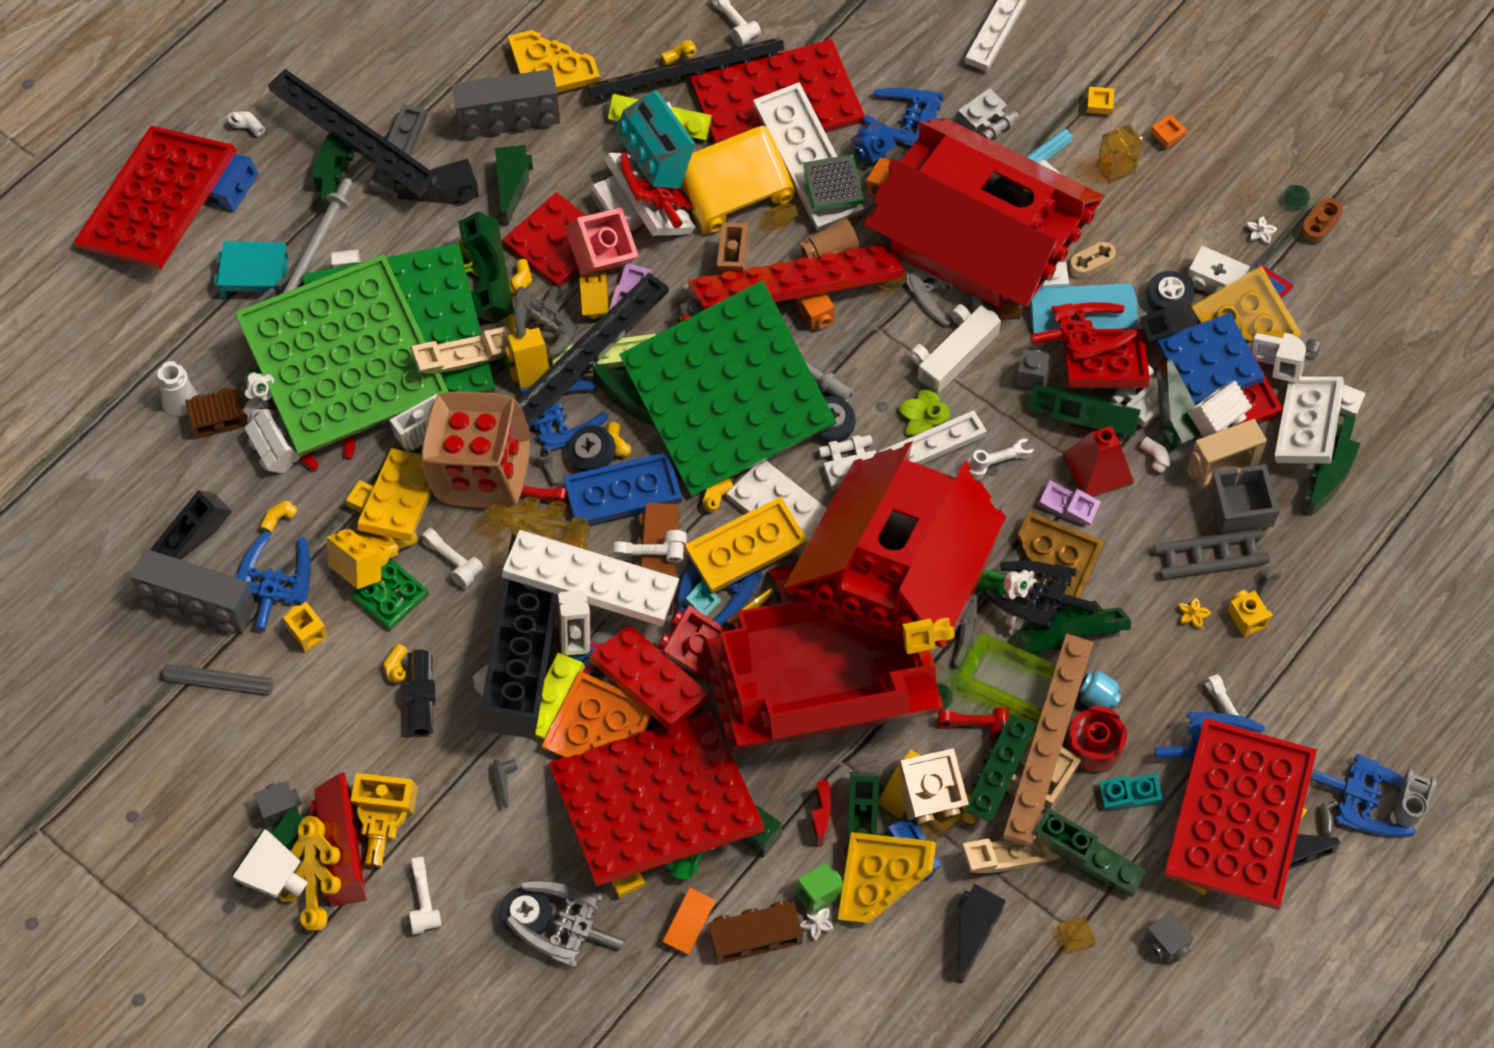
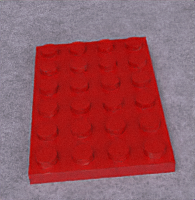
[690,39,865,144]
[73,126,237,270]
[1163,718,1317,910]

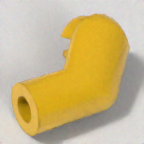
[606,422,631,458]

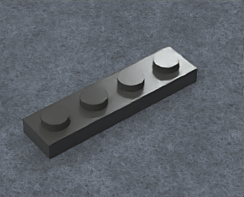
[369,104,428,196]

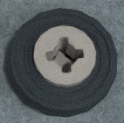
[814,396,856,443]
[567,425,616,472]

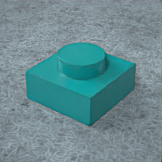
[682,580,721,616]

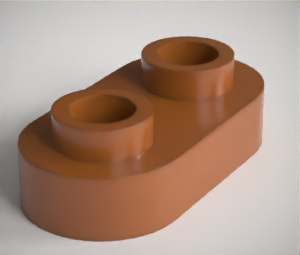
[1301,198,1343,242]

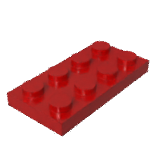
[589,625,710,731]

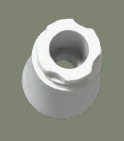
[157,361,198,416]

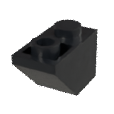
[1139,299,1198,342]

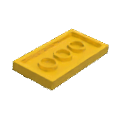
[358,448,432,542]
[685,496,808,594]

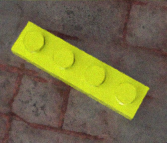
[608,94,712,140]

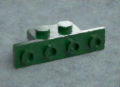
[965,713,1036,822]

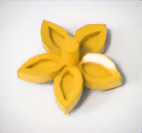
[1178,598,1211,629]

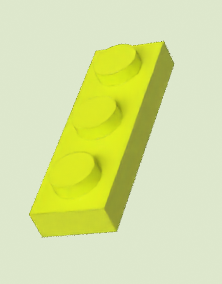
[535,653,585,740]

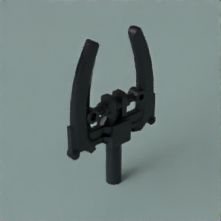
[986,561,1098,629]

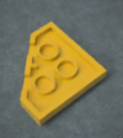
[508,30,600,93]
[1192,266,1301,341]
[838,832,936,924]

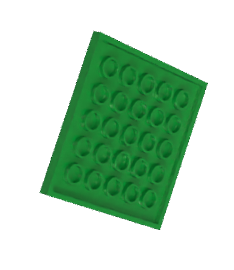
[302,243,495,393]
[619,280,837,498]

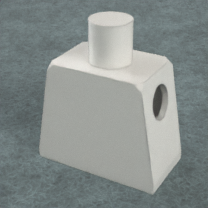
[233,830,308,899]

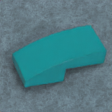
[1099,773,1164,810]

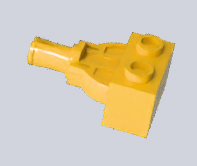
[505,313,549,390]
[327,529,417,589]
[351,773,418,868]

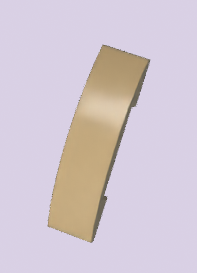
[410,326,511,373]
[961,835,1061,873]

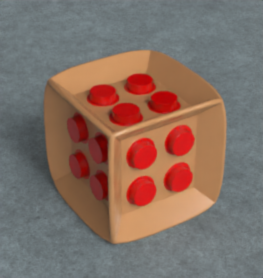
[422,392,530,508]

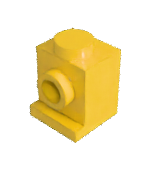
[1227,590,1273,638]
[283,602,328,653]

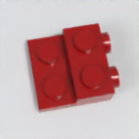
[657,605,729,683]

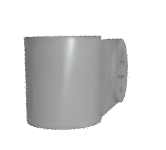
[1394,768,1437,827]

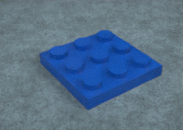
[1157,313,1264,405]

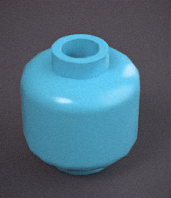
[1078,671,1121,709]

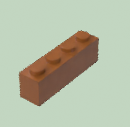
[636,503,679,615]

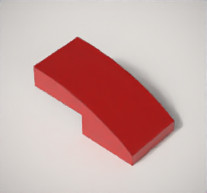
[811,779,831,847]

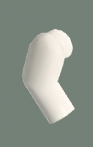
[227,112,265,137]
[1140,437,1171,473]

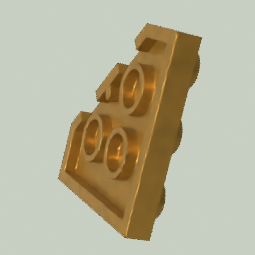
[1017,511,1105,608]

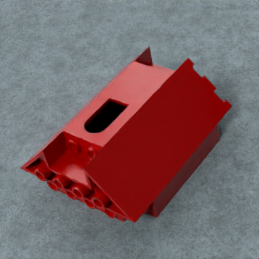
[864,117,1105,308]
[784,441,1006,648]
[707,598,944,753]

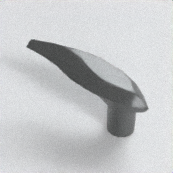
[492,759,518,808]

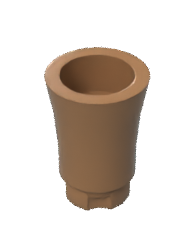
[799,217,860,258]

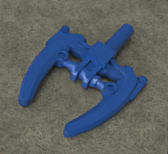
[864,87,965,147]
[521,380,608,453]
[235,531,311,632]
[677,557,763,626]
[1154,711,1265,771]
[1310,754,1416,837]

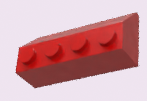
[310,772,367,907]

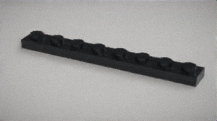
[586,37,785,100]
[268,69,438,197]
[516,273,669,428]

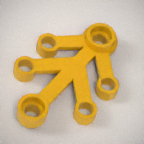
[279,816,341,931]

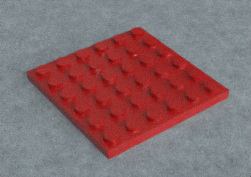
[549,711,765,886]

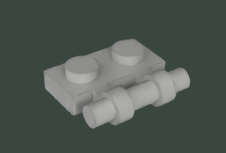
[955,88,1019,140]

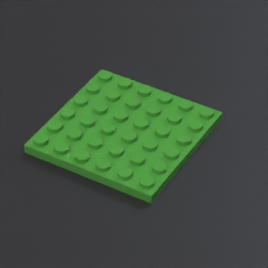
[235,254,449,457]

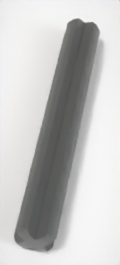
[163,664,274,694]

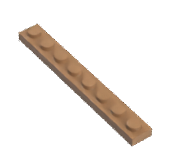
[1003,634,1093,847]

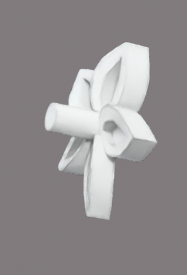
[1246,217,1277,245]
[800,908,834,941]

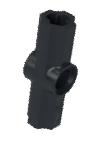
[405,649,436,737]

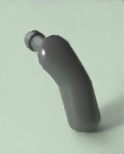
[1319,800,1338,837]

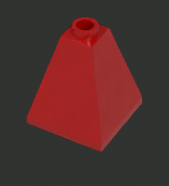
[1063,426,1134,497]

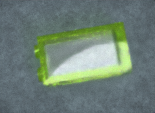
[956,632,1056,726]

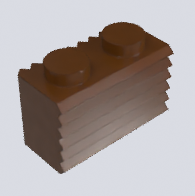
[185,388,247,438]

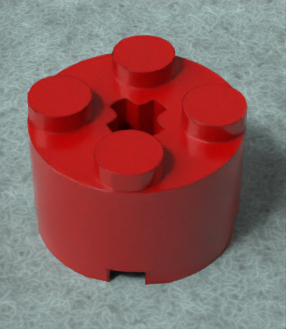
[1066,706,1127,772]

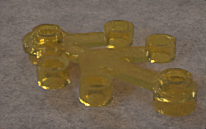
[485,497,590,540]

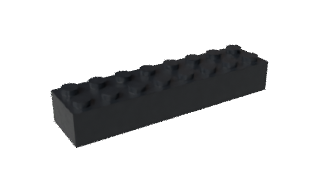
[477,534,566,739]

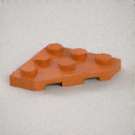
[541,671,652,758]

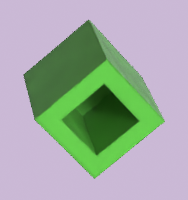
[795,863,843,915]

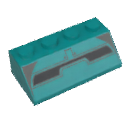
[616,90,696,189]

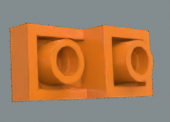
[663,887,716,955]

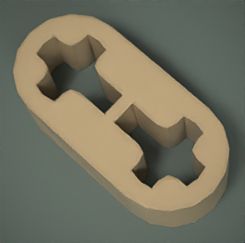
[1069,242,1116,279]

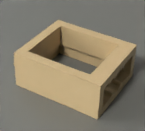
[1187,419,1267,488]

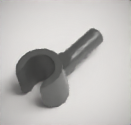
[1305,339,1320,360]
[535,448,558,486]
[1258,565,1282,601]

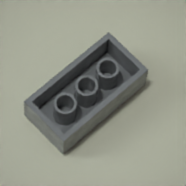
[452,69,560,139]
[130,548,256,634]

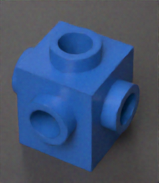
[850,123,897,163]

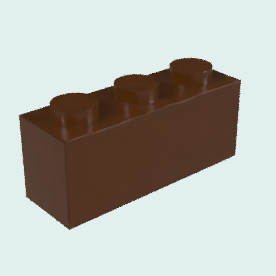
[708,901,803,965]

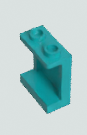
[214,241,289,298]

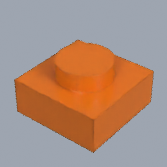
[1150,114,1187,148]

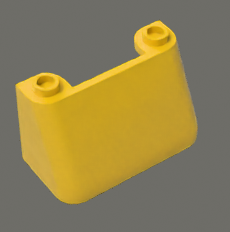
[680,126,795,235]

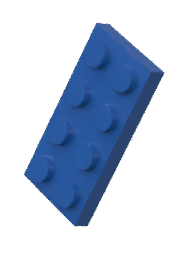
[563,452,682,528]

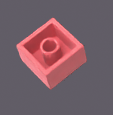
[564,207,639,277]

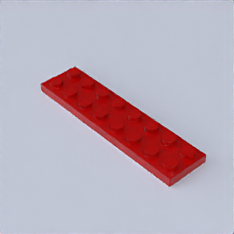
[688,244,904,311]

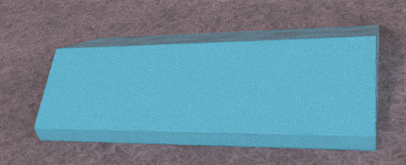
[1029,283,1138,333]

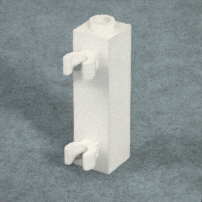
[911,304,1001,394]

